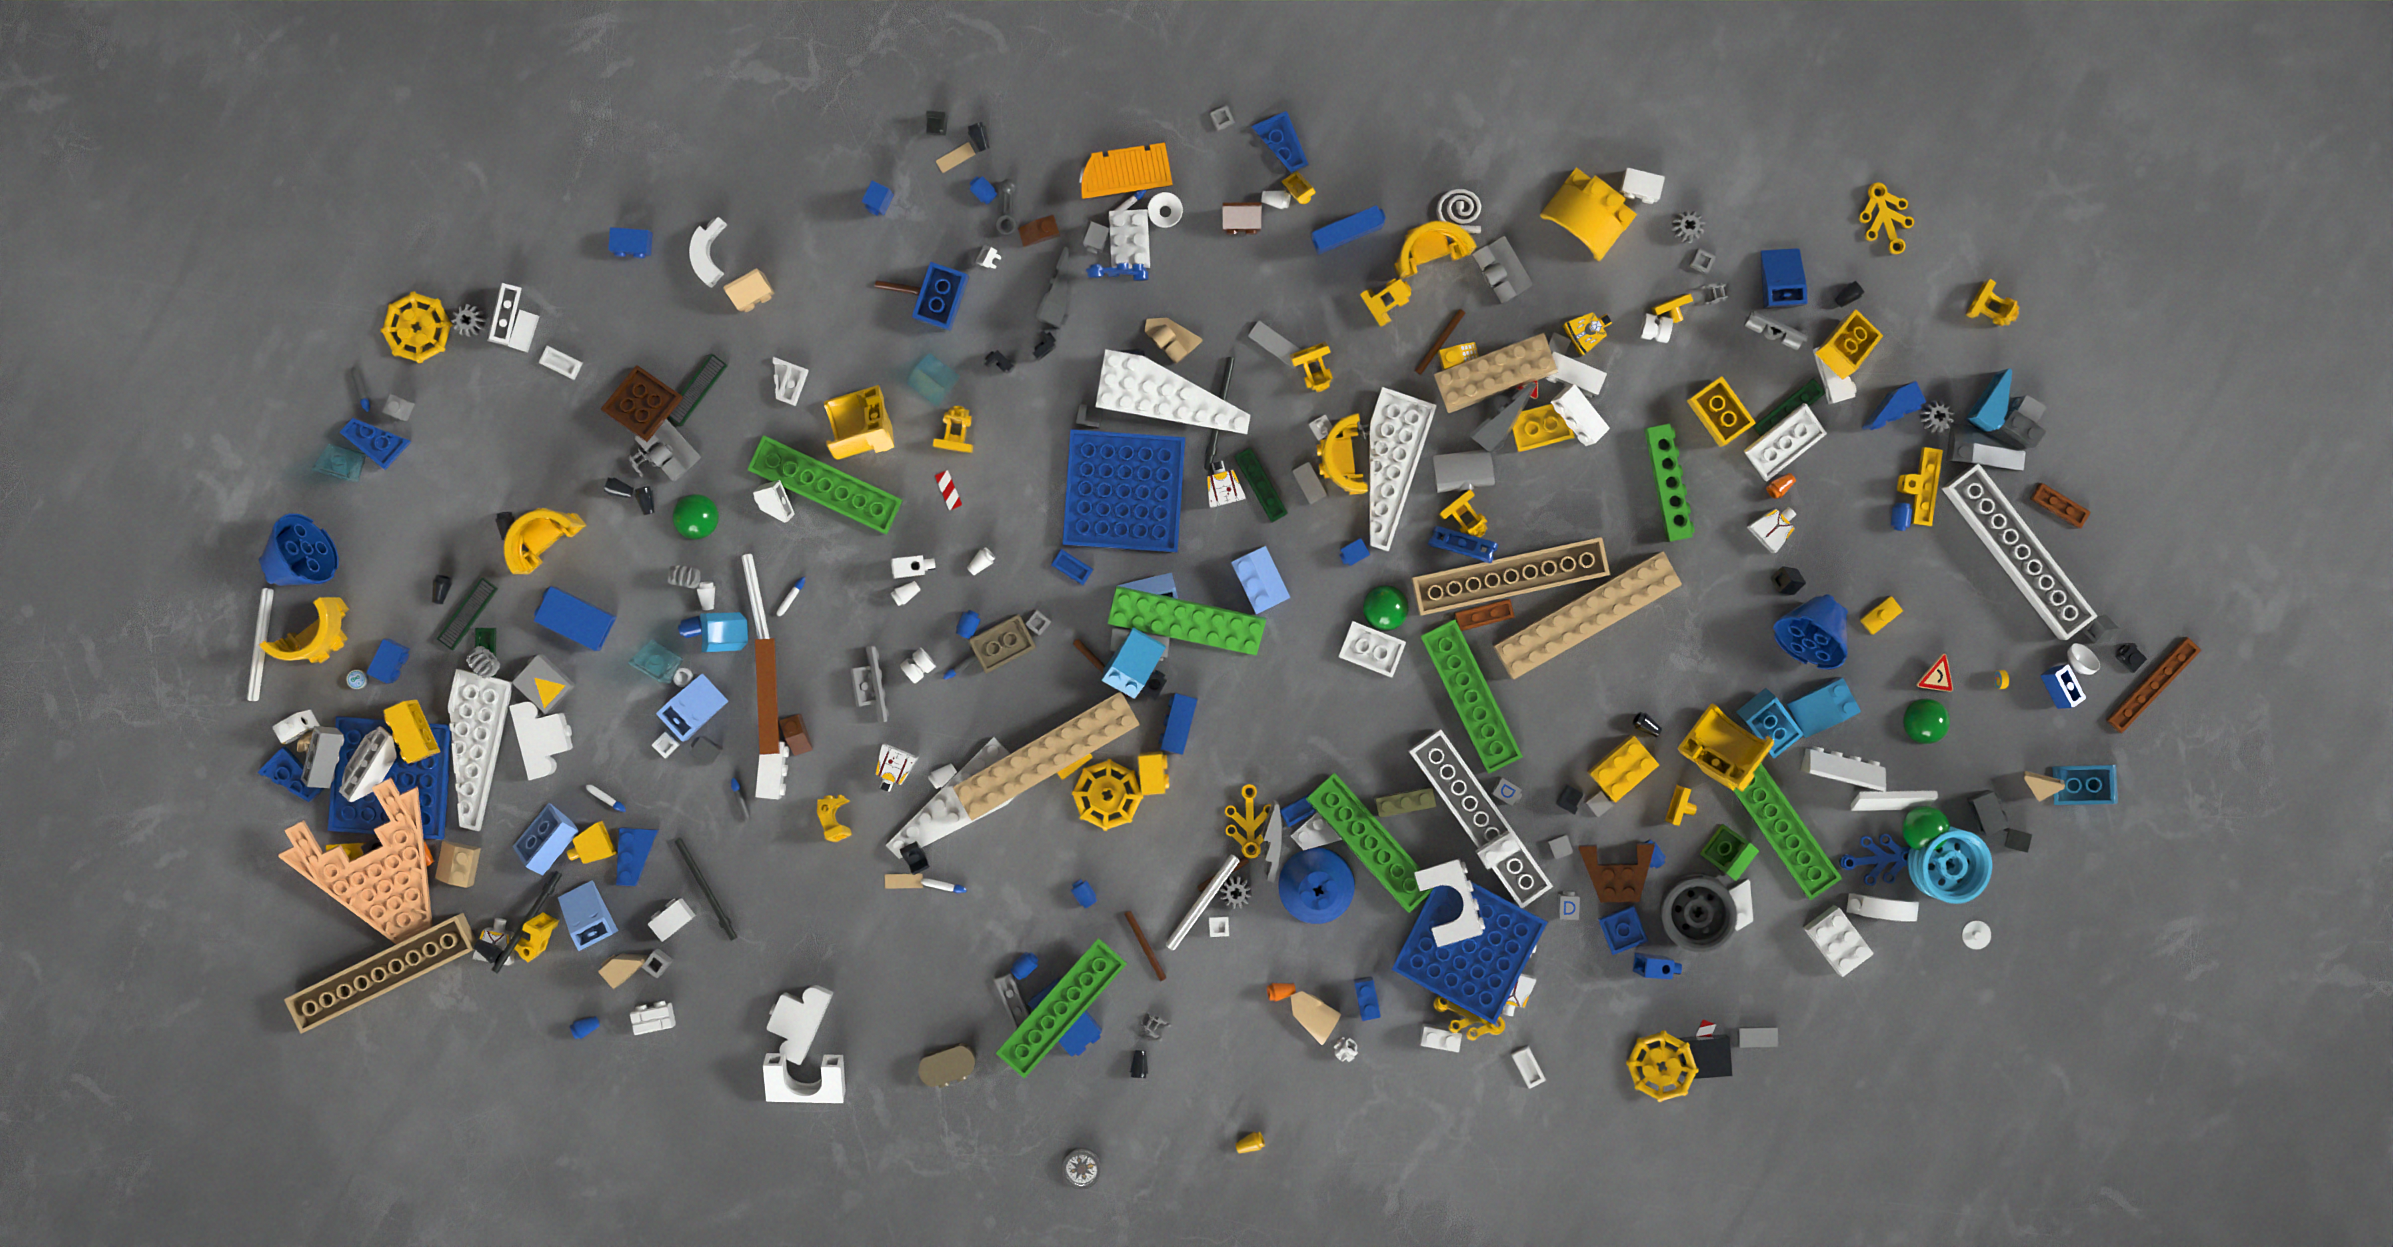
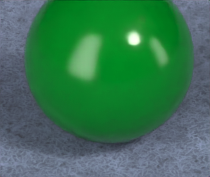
[673,494,719,540]
[1363,585,1409,631]
[1903,698,1950,744]
[1902,806,1950,852]

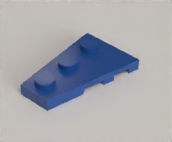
[1251,111,1309,173]
[340,418,411,470]
[257,746,324,802]
[616,827,659,886]

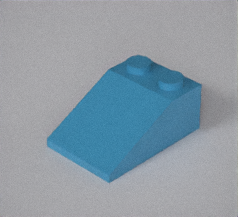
[1965,368,2012,432]
[1101,628,1166,699]
[1787,677,1861,738]
[1736,688,1804,759]
[2052,765,2118,805]

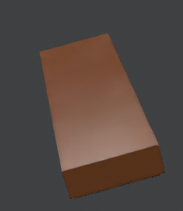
[2030,483,2091,529]
[1454,599,1515,631]

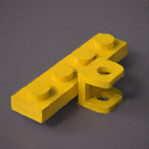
[1897,447,1943,526]

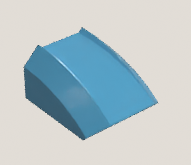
[700,612,748,652]

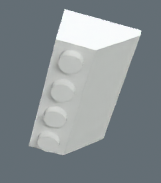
[1801,746,1886,791]

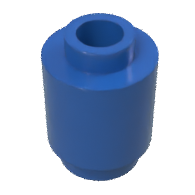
[969,176,998,205]
[1890,503,1912,531]
[956,610,981,639]
[678,616,702,638]
[1644,839,1666,869]
[1071,879,1097,909]
[1010,952,1038,980]

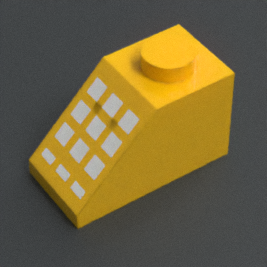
[1437,342,1479,371]

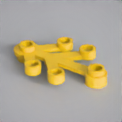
[1858,182,1914,255]
[1225,784,1271,858]
[1433,995,1505,1041]

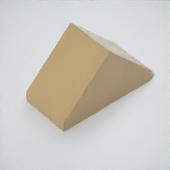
[2024,771,2065,802]

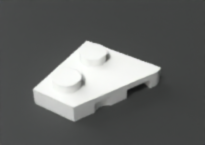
[773,357,809,406]
[1291,812,1342,850]
[1728,879,1753,931]

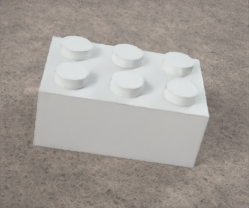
[1803,905,1874,977]

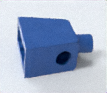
[1633,952,1682,979]

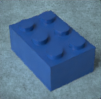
[912,262,969,331]

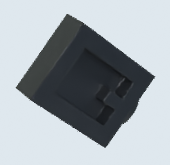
[1032,330,1056,361]
[984,350,1015,373]
[2115,643,2147,673]
[899,841,930,875]

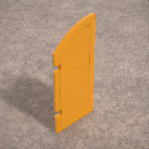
[1081,142,1173,199]

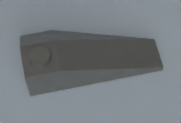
[1036,247,1069,329]
[1470,382,1536,452]
[1946,423,2026,471]

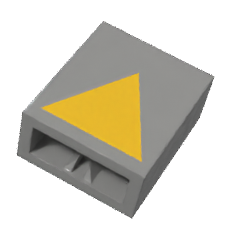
[512,654,576,714]

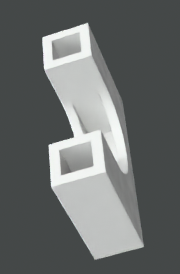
[1414,858,1485,947]
[763,1053,846,1103]

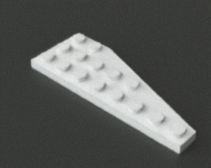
[1095,349,1250,434]
[1369,387,1437,551]
[448,669,513,831]
[886,737,1014,859]

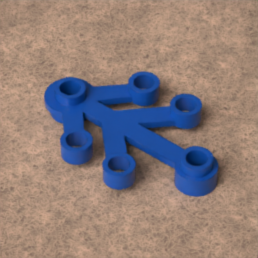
[1086,263,1149,281]
[1839,833,1910,886]

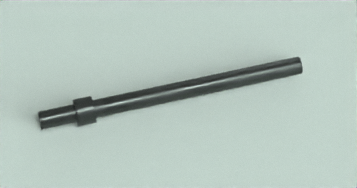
[1204,357,1235,471]
[674,838,737,941]
[491,871,562,974]

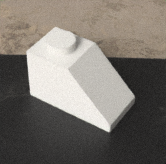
[753,480,795,523]

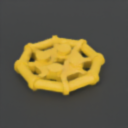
[380,291,453,364]
[1071,759,1143,831]
[1626,1030,1699,1102]

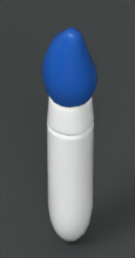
[1108,190,1146,219]
[777,577,805,616]
[586,785,626,812]
[921,878,967,893]

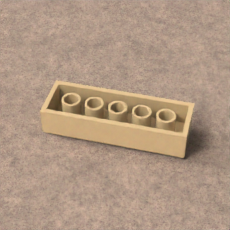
[1434,333,1558,413]

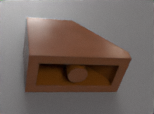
[1018,214,1060,247]
[780,714,813,756]

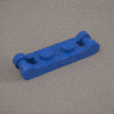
[1428,526,1498,563]

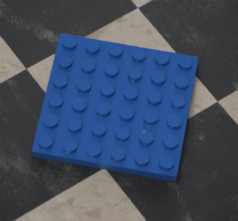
[1063,429,1185,552]
[328,716,452,840]
[1392,879,1548,1025]

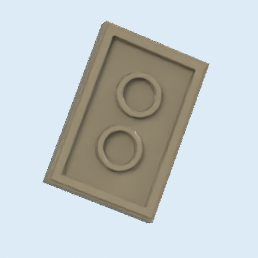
[968,614,1037,674]

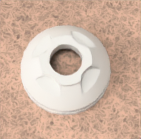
[1148,192,1183,228]
[2067,643,2100,675]

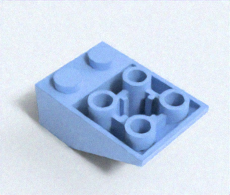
[656,673,728,742]
[558,880,618,951]

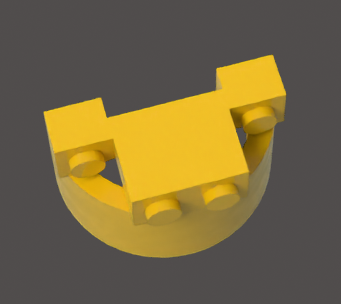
[1540,167,1637,261]
[1394,221,1476,280]
[824,385,894,460]
[1316,413,1368,495]
[504,508,586,574]
[259,597,349,663]
[1677,703,1774,792]

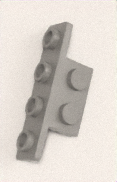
[850,646,889,722]

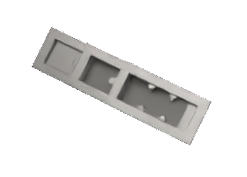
[1261,800,1282,882]

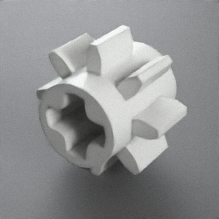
[1334,1037,1358,1062]

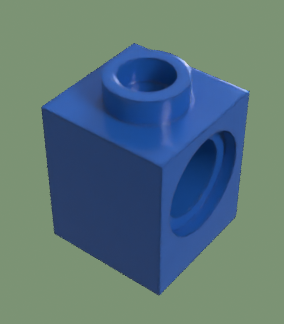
[1339,538,1370,566]

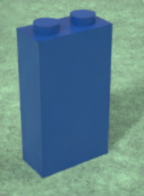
[1311,205,1386,255]
[534,586,617,651]
[1028,977,1102,1057]

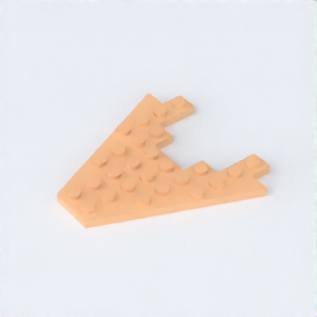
[278,778,433,945]

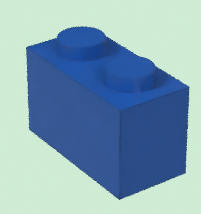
[862,181,894,216]
[608,227,653,259]
[366,639,410,684]
[2040,665,2086,709]
[1353,976,1381,1021]

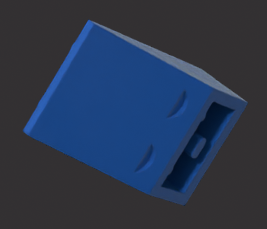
[1760,248,1808,308]
[1862,381,1926,431]

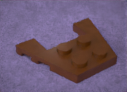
[1579,843,1655,903]

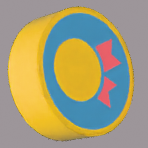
[1994,670,2009,689]

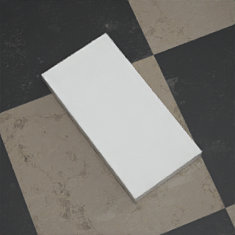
[1744,403,1827,481]
[1850,791,1938,811]

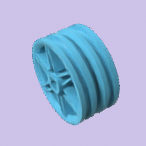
[1908,826,1992,904]

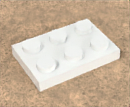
[1109,209,1150,268]
[1338,621,1406,677]

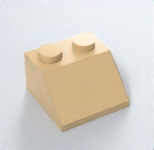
[723,268,775,312]
[435,840,481,888]
[598,953,649,989]

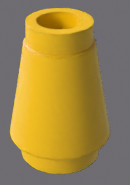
[1235,1131,1265,1154]

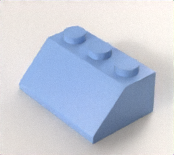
[1231,546,1291,614]
[1116,572,1178,599]
[512,803,579,875]

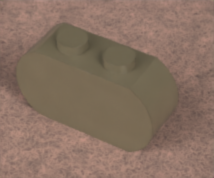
[918,1042,976,1088]

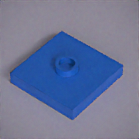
[1598,905,1648,955]

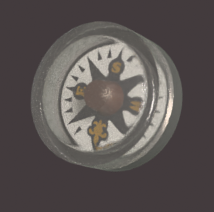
[1062,1148,1101,1190]

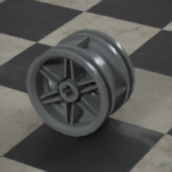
[1660,873,1737,952]

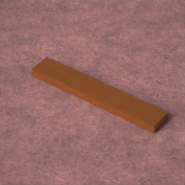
[2106,637,2201,734]
[755,638,780,755]

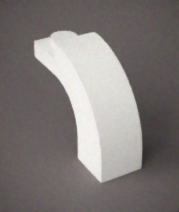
[689,217,727,288]
[1847,893,1919,921]

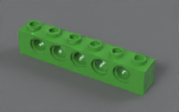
[1644,424,1694,542]

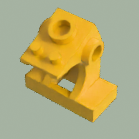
[1360,278,1412,327]
[1965,279,2020,326]
[1289,341,1333,392]
[933,406,974,453]
[1439,489,1487,538]
[817,795,852,842]
[514,912,559,962]

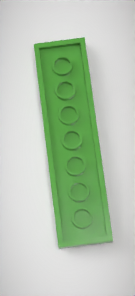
[747,435,903,535]
[1107,586,1266,655]
[1420,619,1523,774]
[1732,763,1842,900]
[1306,772,1434,913]
[996,937,1127,1079]

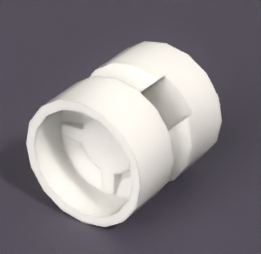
[1640,313,1673,343]
[900,647,936,684]

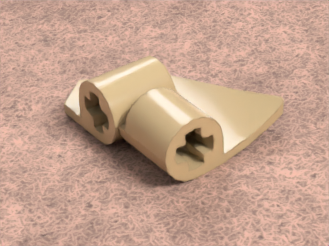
[1144,318,1203,364]
[1290,991,1341,1045]

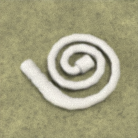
[1436,189,1481,233]

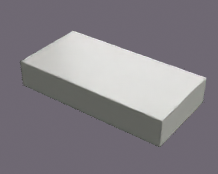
[508,310,540,353]
[538,346,583,380]
[1511,1045,1546,1089]

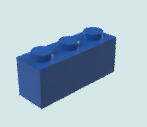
[1158,693,1198,755]

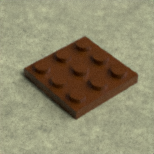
[601,365,683,442]

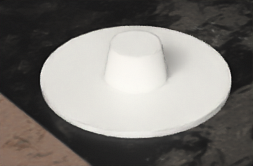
[1962,921,1991,949]

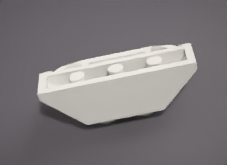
[339,726,397,802]

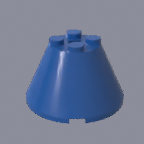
[259,513,339,586]
[1773,594,1848,669]
[1278,847,1355,924]

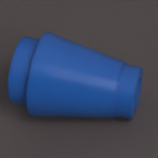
[570,1016,600,1039]

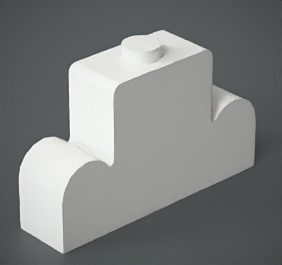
[509,701,573,780]
[767,985,834,1065]

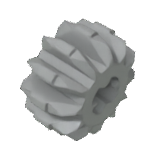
[1672,209,1705,243]
[451,304,486,337]
[1920,400,1954,433]
[667,565,700,588]
[466,646,500,679]
[1220,876,1252,909]

